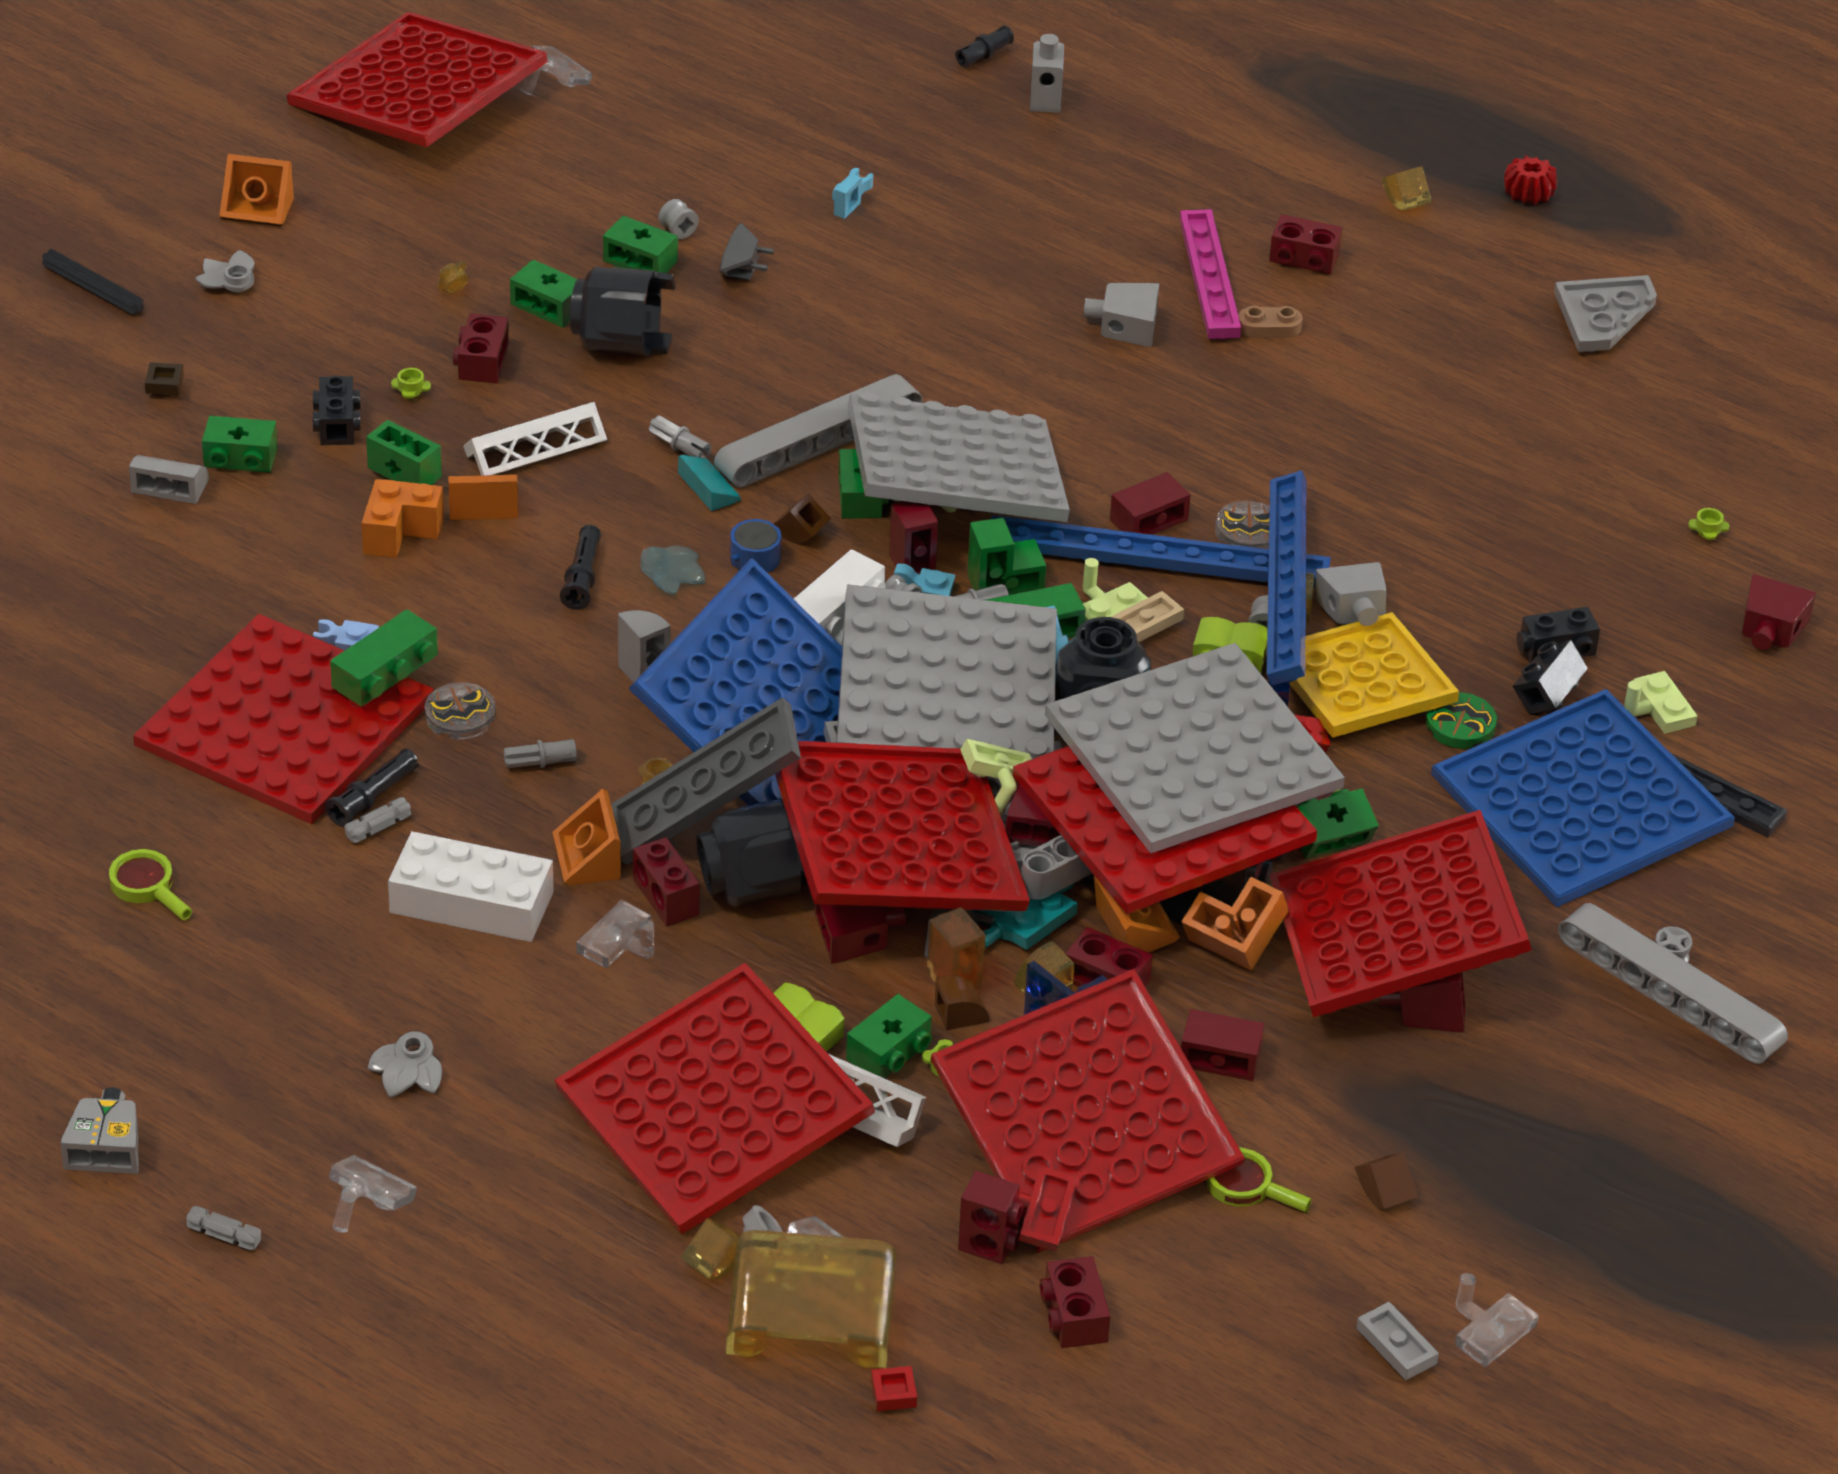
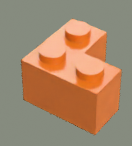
[361,479,444,558]
[1181,877,1289,971]

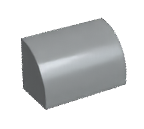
[129,455,209,504]
[618,610,670,683]

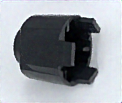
[570,267,676,357]
[1055,617,1151,701]
[696,798,808,908]

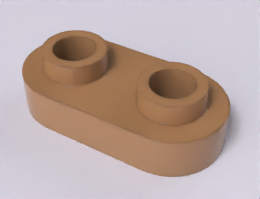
[1238,306,1303,337]

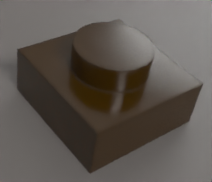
[145,362,184,396]

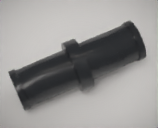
[955,25,1014,68]

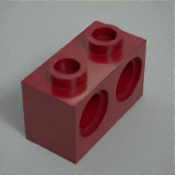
[1269,214,1343,274]
[453,313,509,384]
[633,837,700,927]
[1063,927,1153,989]
[958,1170,1024,1264]
[1039,1256,1111,1348]

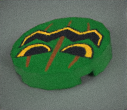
[1426,692,1497,749]

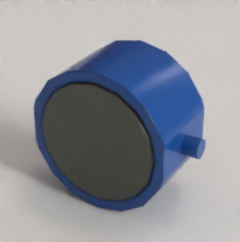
[730,519,782,572]

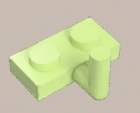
[1083,558,1148,621]
[1624,671,1698,734]
[960,738,1032,817]

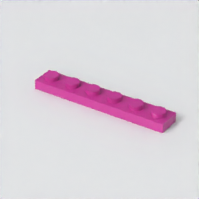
[1179,209,1241,339]

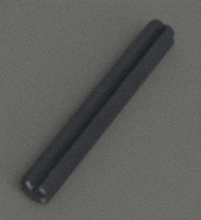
[42,249,144,315]

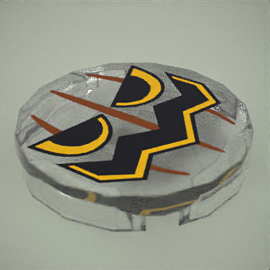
[1215,500,1270,549]
[424,682,496,740]

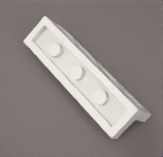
[463,402,607,476]
[829,1054,926,1147]

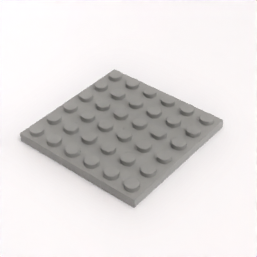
[848,392,1070,522]
[836,584,1057,759]
[1045,643,1345,853]

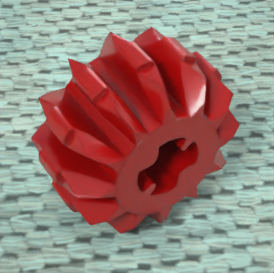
[1504,155,1557,205]

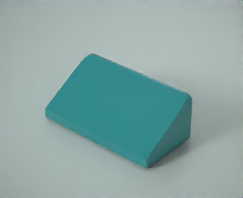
[678,455,741,511]

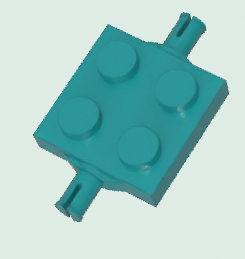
[973,883,1077,950]

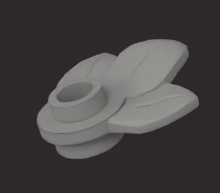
[196,250,255,293]
[368,1031,442,1098]

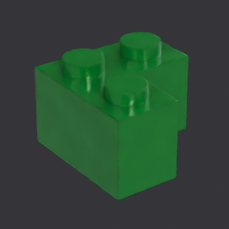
[967,518,1046,595]

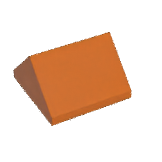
[219,154,294,225]
[448,475,518,520]
[552,788,621,886]
[1094,876,1180,953]

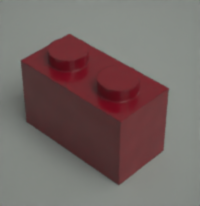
[1110,472,1191,535]
[889,501,938,574]
[1181,1009,1265,1081]

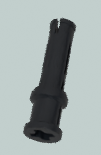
[560,525,601,610]
[325,748,419,827]

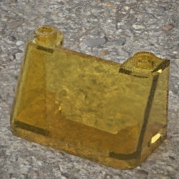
[726,1230,897,1368]

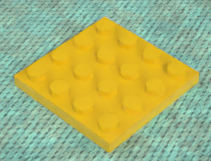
[1289,612,1459,738]

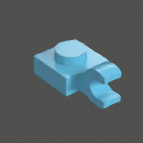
[832,168,873,219]
[894,564,956,596]

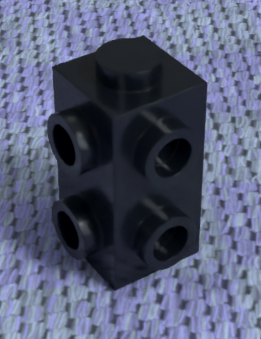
[313,376,361,445]
[1516,606,1600,663]
[1512,640,1588,714]

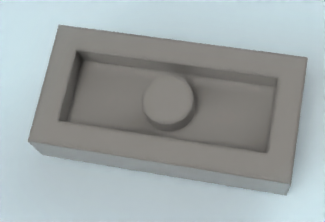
[1356,1302,1439,1380]

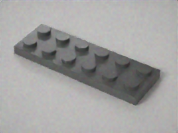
[611,698,801,865]

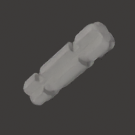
[344,797,411,843]
[186,1206,261,1251]

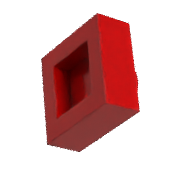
[871,1366,918,1411]

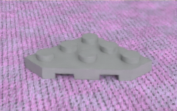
[1554,275,1657,352]

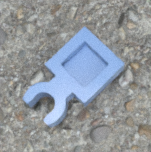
[313,619,379,650]

